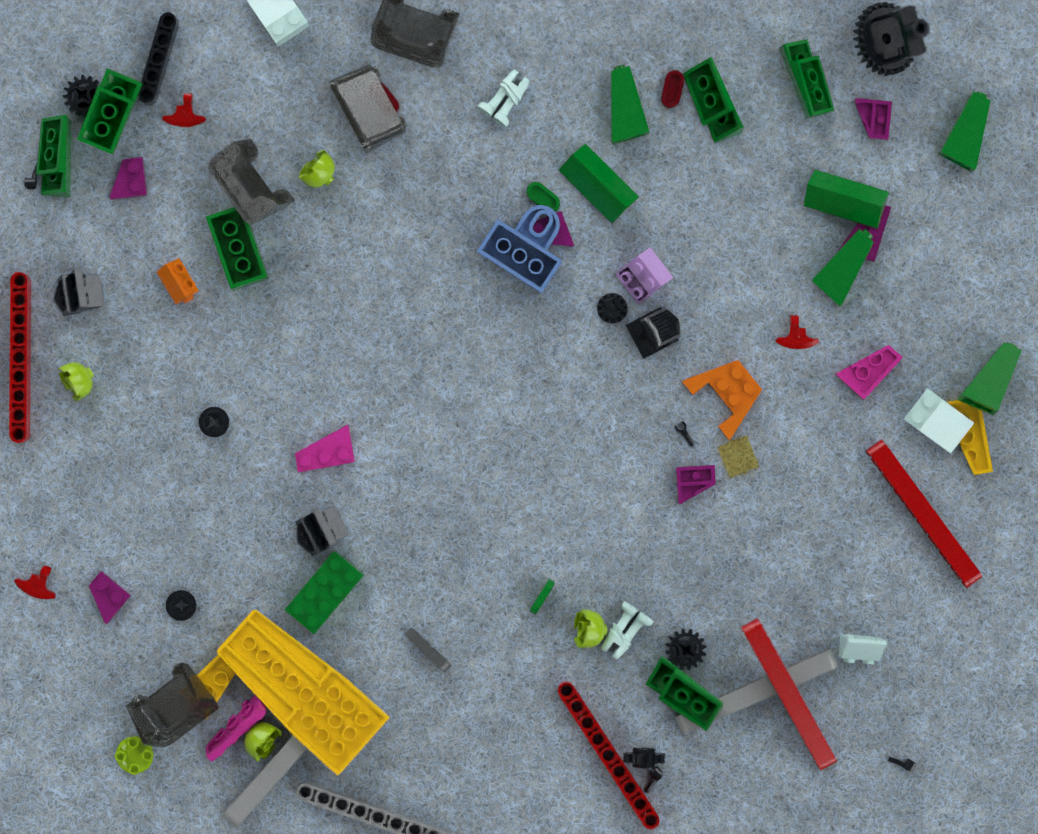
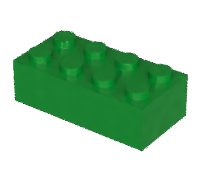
[206,204,270,291]
[285,550,365,634]

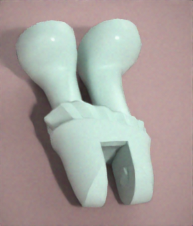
[477,69,530,128]
[601,601,654,660]

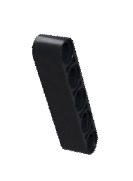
[138,12,179,105]

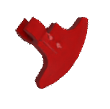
[162,93,206,127]
[775,315,820,349]
[14,565,56,599]

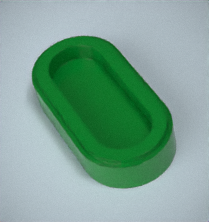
[526,182,560,212]
[529,579,555,615]

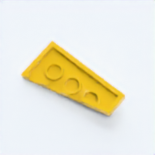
[947,400,993,475]
[180,655,236,719]

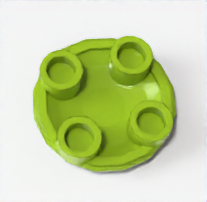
[115,736,154,775]

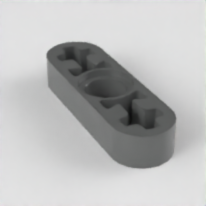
[405,627,452,672]

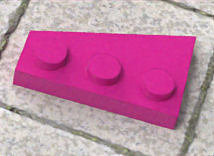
[835,345,903,400]
[295,425,355,472]

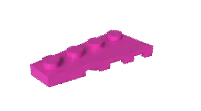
[205,695,266,762]

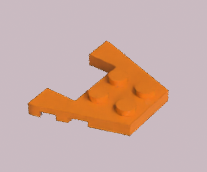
[682,360,762,440]

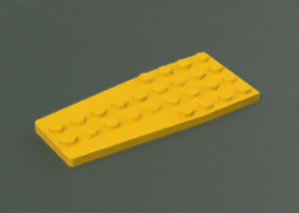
[217,610,390,776]

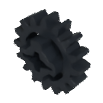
[63,75,100,117]
[665,628,707,670]
[623,747,665,769]

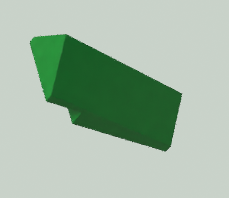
[779,39,835,119]
[683,57,744,143]
[77,68,143,155]
[36,115,71,198]
[558,143,639,224]
[803,170,890,229]
[645,656,724,731]

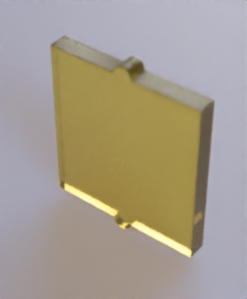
[717,435,759,478]

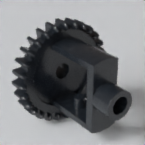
[853,2,929,76]

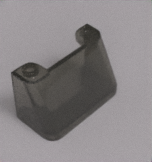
[370,0,460,68]
[328,64,407,153]
[208,139,295,224]
[126,663,218,747]

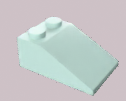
[247,0,309,47]
[904,388,974,453]
[839,634,887,664]

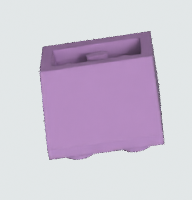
[616,247,673,304]

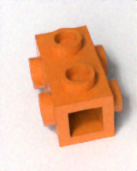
[156,258,199,305]

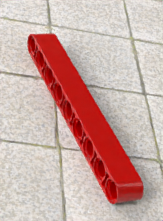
[9,272,31,443]
[866,440,983,588]
[741,618,837,771]
[558,681,660,829]

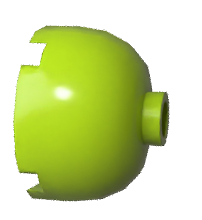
[298,150,335,188]
[58,362,94,401]
[573,609,607,648]
[244,722,282,761]

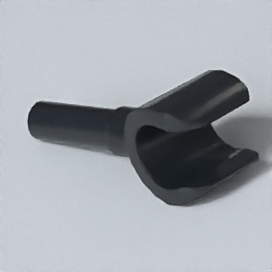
[24,163,37,189]
[675,421,694,447]
[888,756,916,771]
[644,767,663,793]

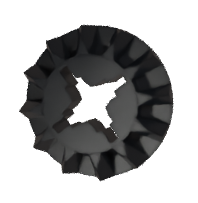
[597,293,627,324]
[199,407,230,437]
[166,590,197,621]

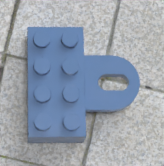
[477,205,562,294]

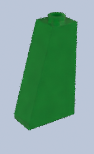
[611,64,650,145]
[938,91,991,172]
[812,228,874,306]
[957,342,1022,416]

